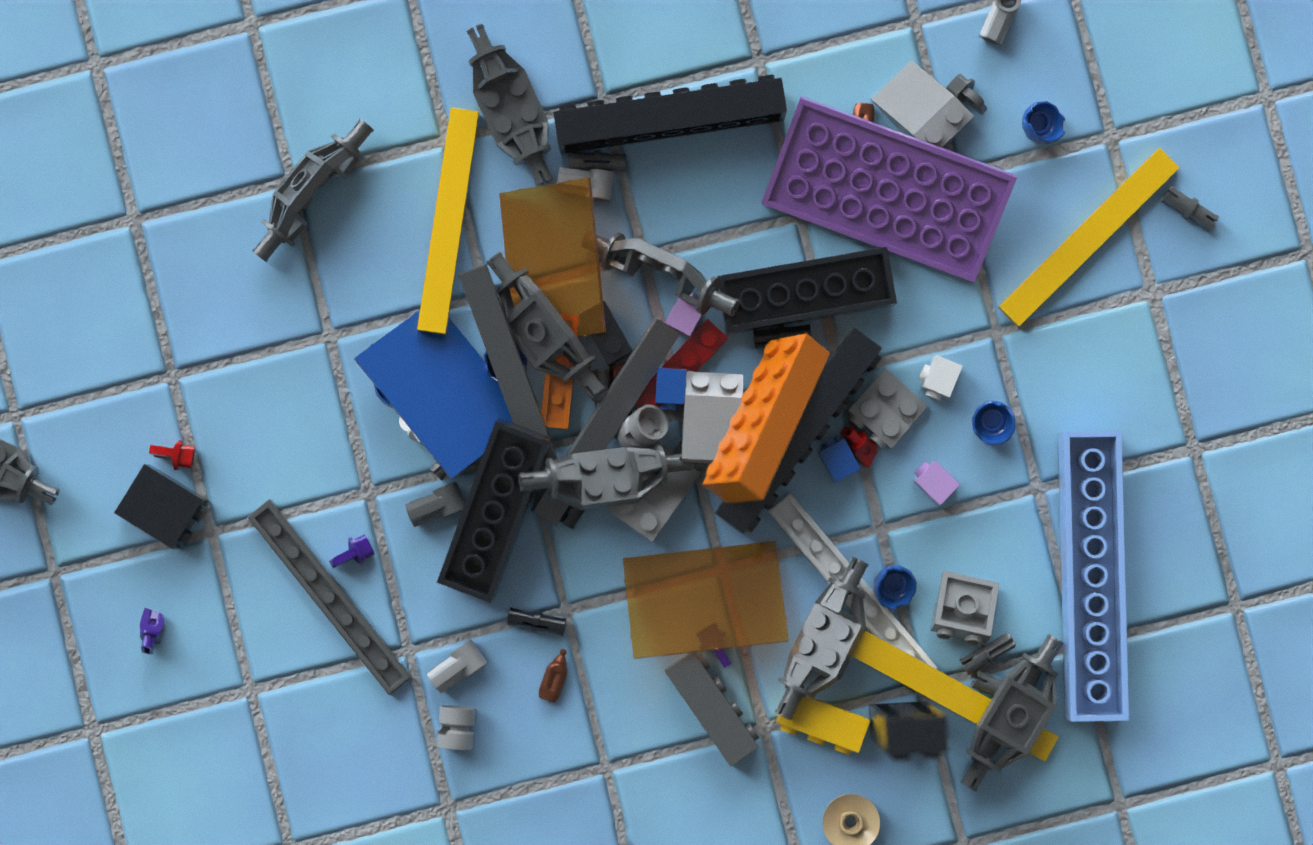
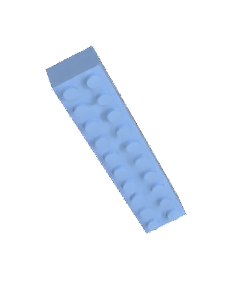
[1058,431,1129,722]

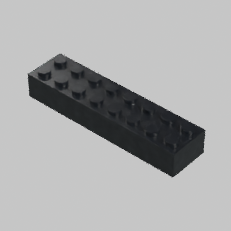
[553,75,787,154]
[714,327,882,534]

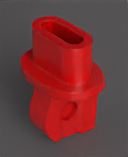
[840,427,878,467]
[149,440,195,470]

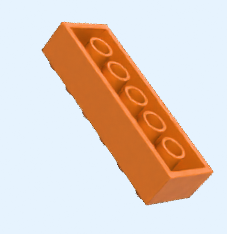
[702,334,830,503]

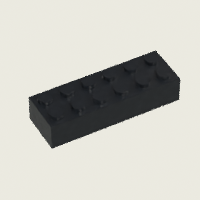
[717,247,897,335]
[437,418,554,603]
[868,701,949,761]

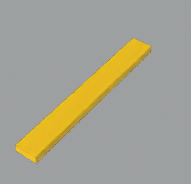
[417,108,479,335]
[998,148,1180,327]
[852,630,1059,761]

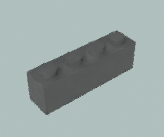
[665,650,760,767]

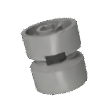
[616,405,669,448]
[436,705,477,750]

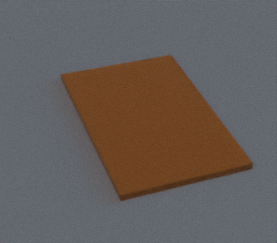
[499,177,606,337]
[623,541,789,659]

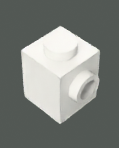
[918,355,963,401]

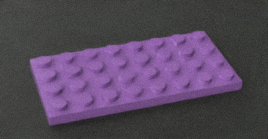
[761,96,1017,283]

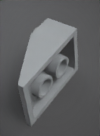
[871,60,974,148]
[681,371,744,463]
[605,441,701,542]

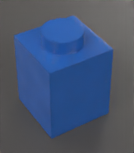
[655,368,686,411]
[818,437,861,483]

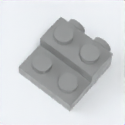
[847,368,928,449]
[930,571,999,646]

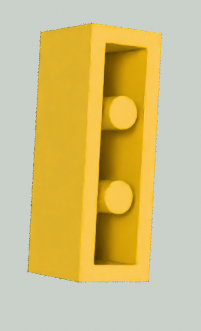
[776,695,870,755]

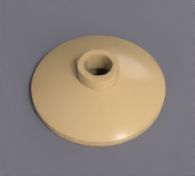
[822,794,880,845]

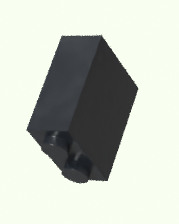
[114,464,208,549]

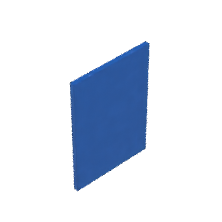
[354,310,513,479]

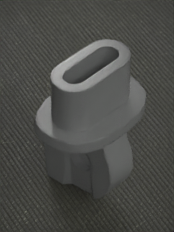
[946,74,987,115]

